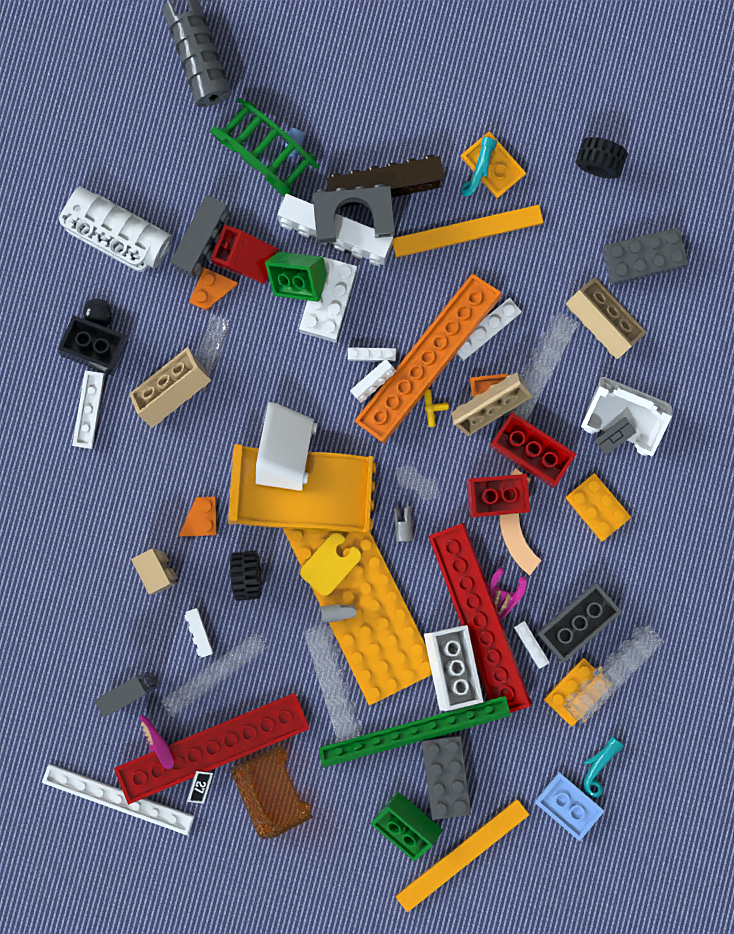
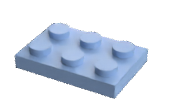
[534,772,604,841]

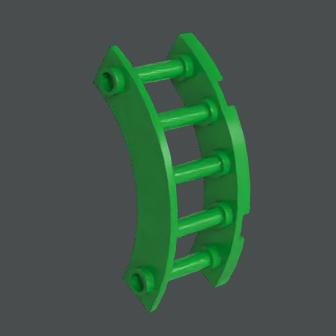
[209,98,320,197]

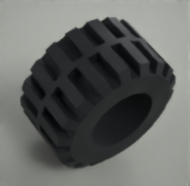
[575,137,628,179]
[230,550,262,601]

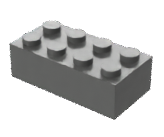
[170,194,231,280]
[601,227,688,286]
[536,583,622,664]
[421,734,471,820]

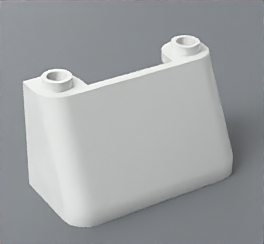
[581,377,672,456]
[256,402,317,491]

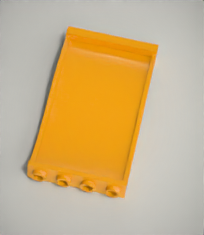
[228,444,376,535]

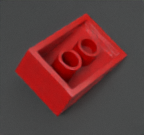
[466,474,530,518]

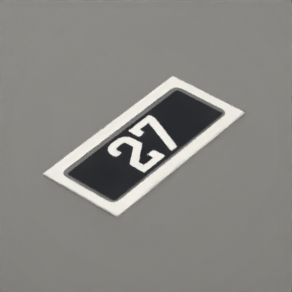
[187,771,213,804]

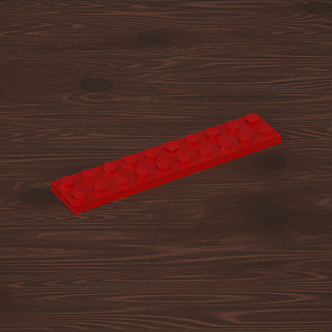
[428,522,532,713]
[114,692,310,805]

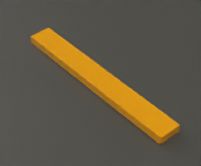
[393,205,544,258]
[395,799,529,913]

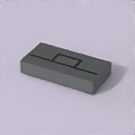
[594,417,637,455]

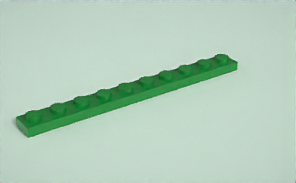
[319,696,511,768]

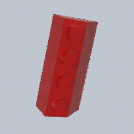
[489,412,577,488]

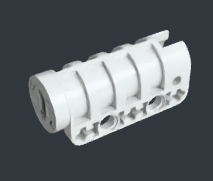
[59,186,173,272]

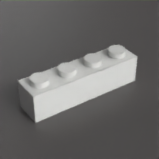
[348,348,396,362]
[350,359,396,403]
[184,608,214,658]
[513,621,550,669]

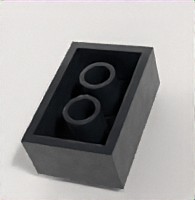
[58,315,128,376]

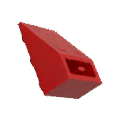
[210,224,279,284]

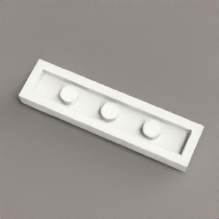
[457,298,522,361]
[72,370,105,449]

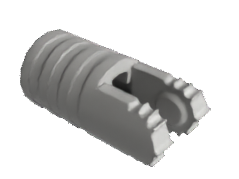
[394,506,413,542]
[321,604,357,623]

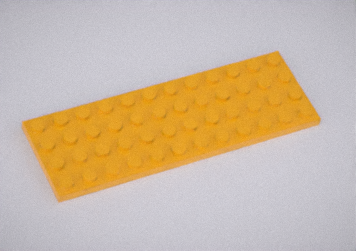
[283,528,432,706]

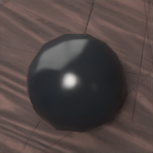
[83,298,112,327]

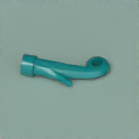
[461,137,497,197]
[584,736,625,798]

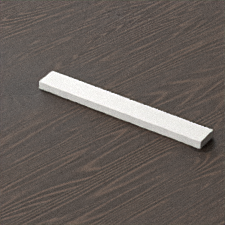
[42,764,195,836]

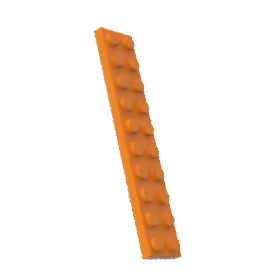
[354,273,503,444]

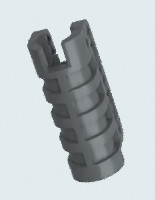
[162,0,232,107]

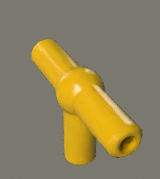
[424,389,449,427]

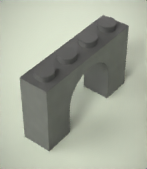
[312,184,395,243]
[94,672,157,718]

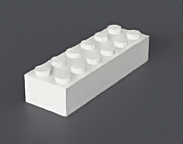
[277,194,393,266]

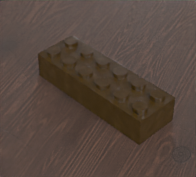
[327,155,444,208]

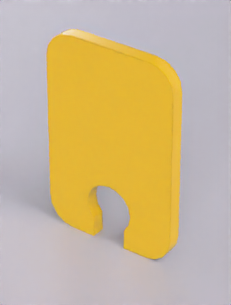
[300,533,361,595]

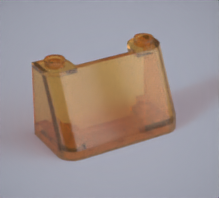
[231,745,313,839]

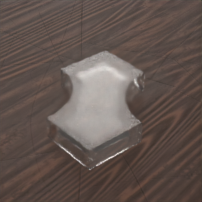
[395,464,441,501]

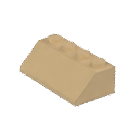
[565,277,647,359]
[129,347,211,428]
[452,372,533,436]

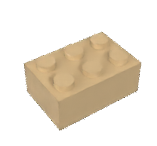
[131,548,178,595]

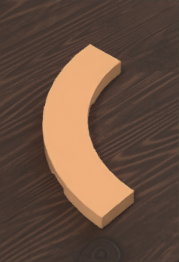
[499,468,541,576]

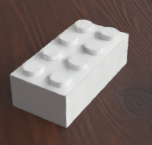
[299,256,357,343]
[424,625,483,711]

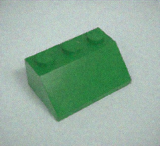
[265,252,327,302]
[370,792,443,862]

